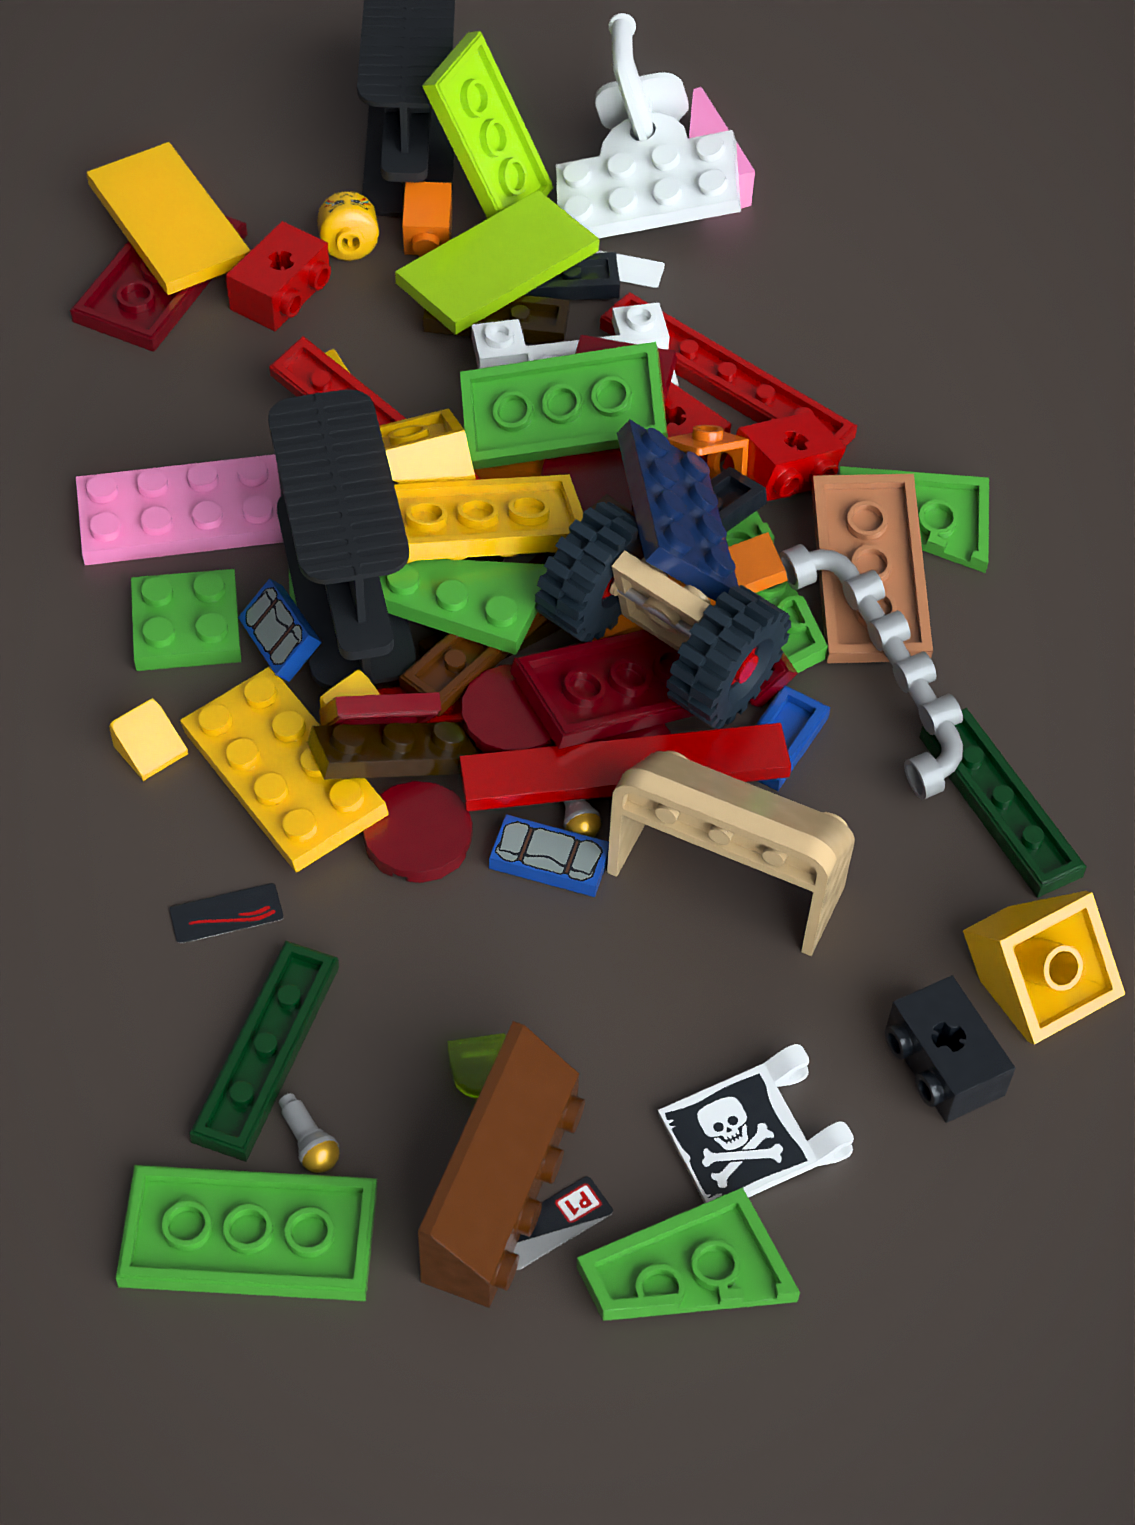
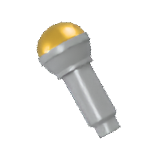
[563,799,601,837]
[279,1093,340,1173]

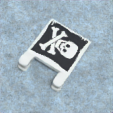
[658,1044,854,1204]

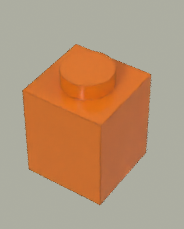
[402,182,453,256]

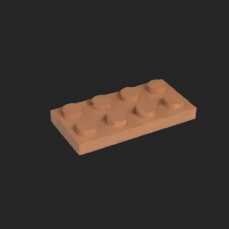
[811,474,933,663]

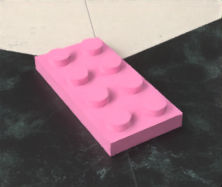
[76,454,283,565]

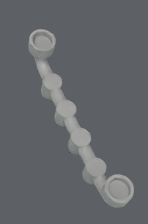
[779,544,963,800]

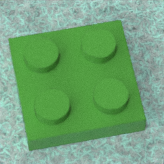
[131,569,241,671]

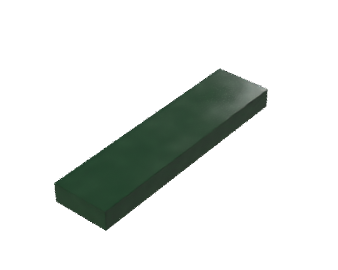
[919,708,1087,898]
[189,940,339,1162]

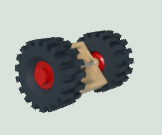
[535,502,791,729]

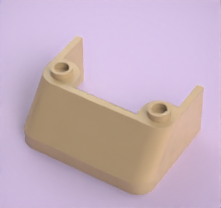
[607,751,855,956]

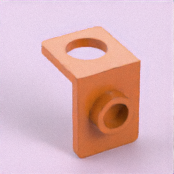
[667,425,749,480]

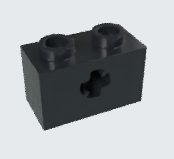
[885,975,1015,1123]

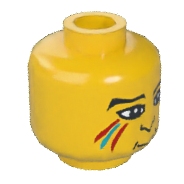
[317,191,379,261]

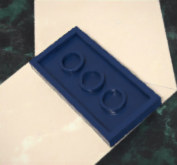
[617,419,739,602]

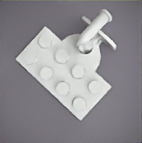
[556,13,741,238]

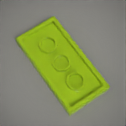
[422,31,554,219]
[395,190,599,335]

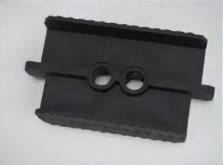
[357,0,455,217]
[268,389,416,689]

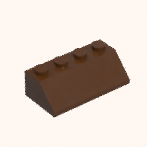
[418,1021,585,1308]

